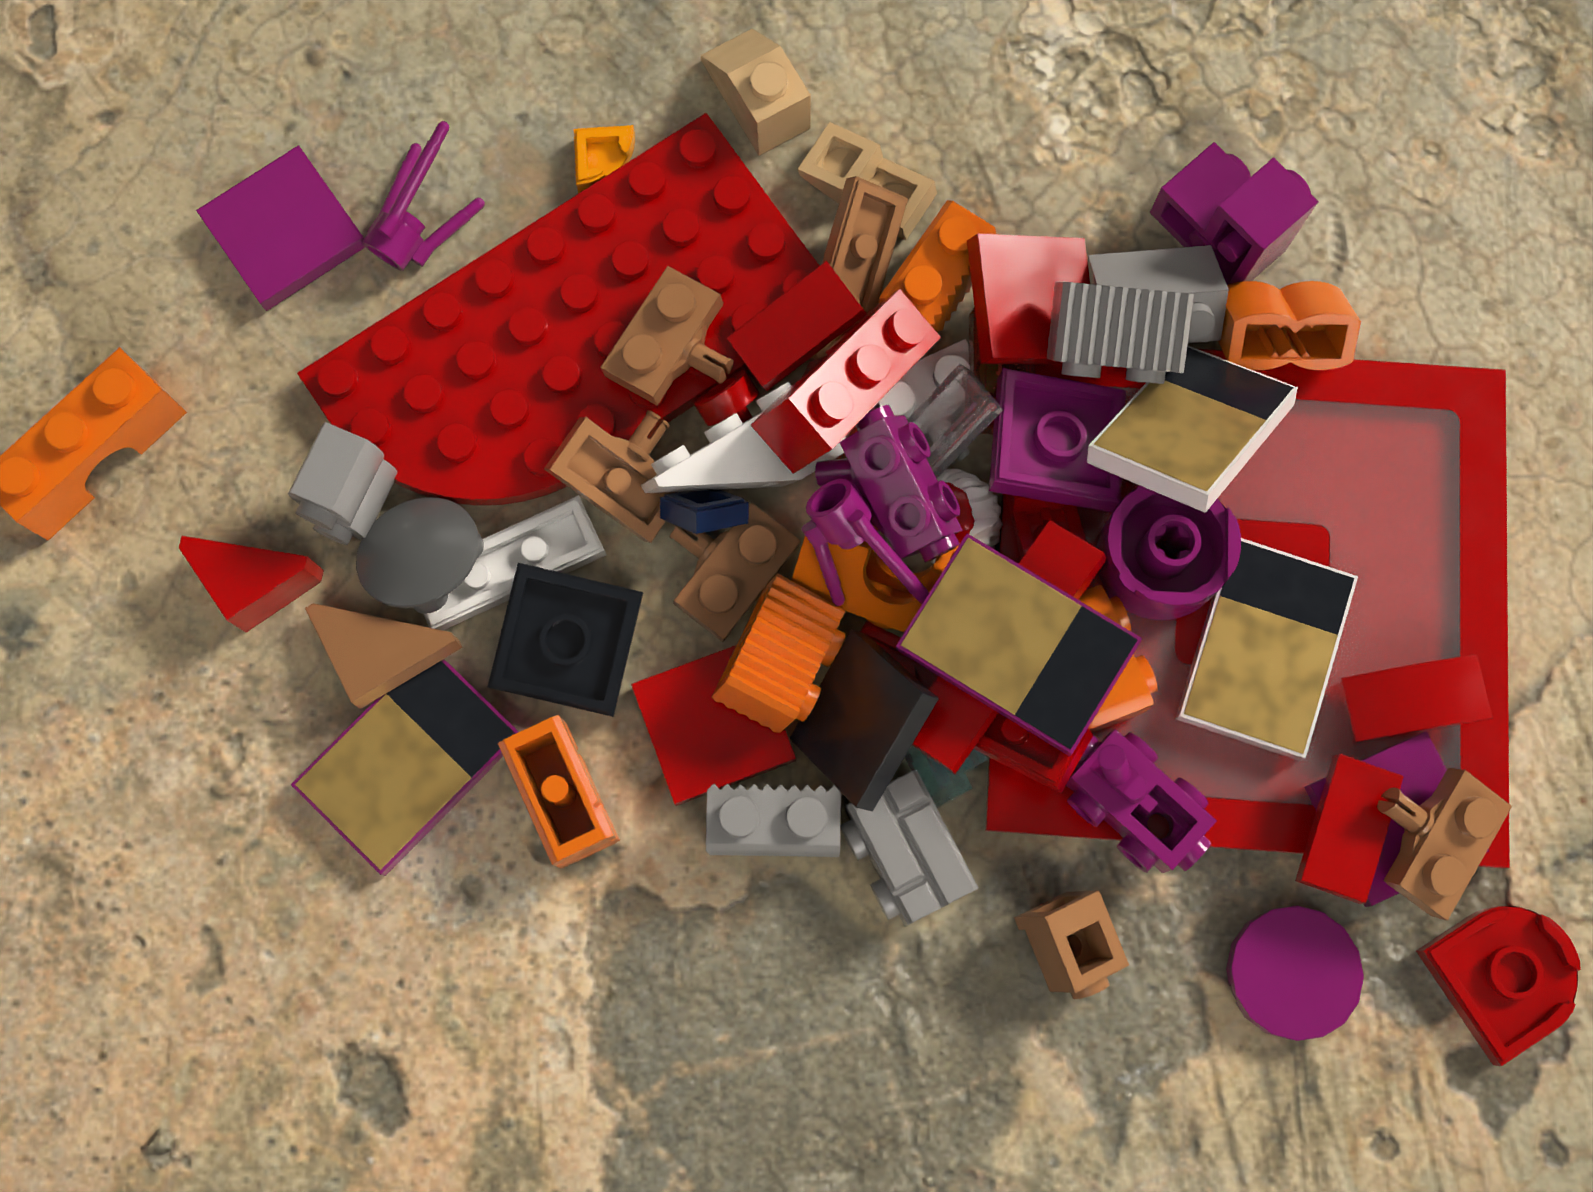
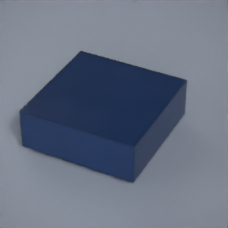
[660,490,749,534]

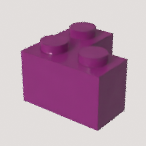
[1150,142,1319,285]

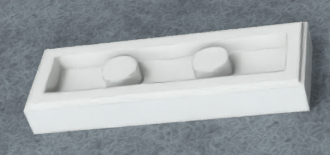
[424,495,606,630]

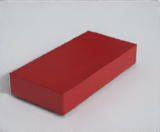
[727,260,867,391]
[1295,753,1404,904]

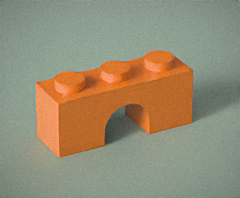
[0,347,187,541]
[791,525,959,633]

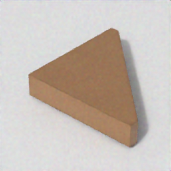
[305,603,463,709]

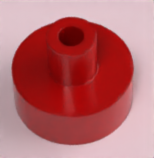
[693,370,759,426]

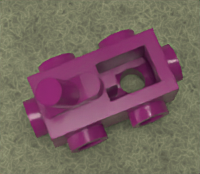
[815,405,963,563]
[1066,729,1217,873]

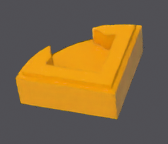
[574,125,635,193]

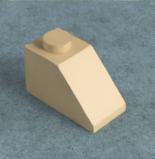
[701,29,811,156]

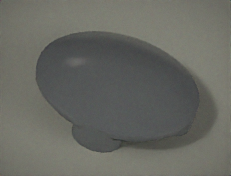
[356,497,484,614]

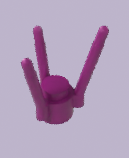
[362,121,485,271]
[801,479,929,606]

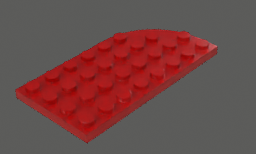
[297,113,820,506]

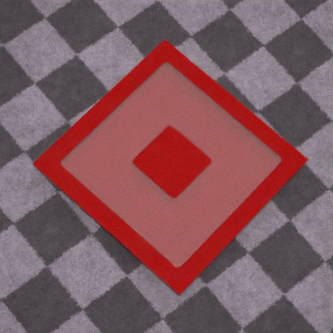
[985,349,1510,869]

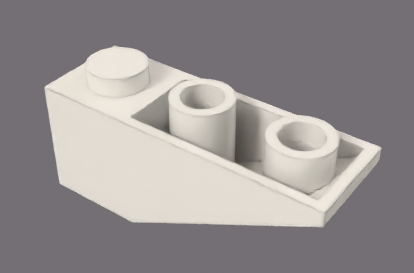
[641,382,846,493]

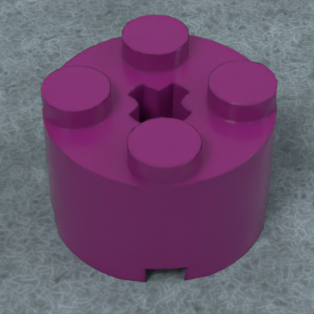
[1096,486,1241,620]

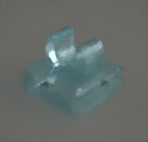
[905,746,988,809]

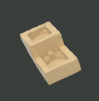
[798,122,937,241]

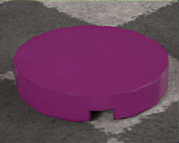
[1226,906,1364,1041]

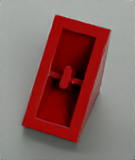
[179,536,324,632]

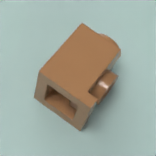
[1014,890,1129,999]

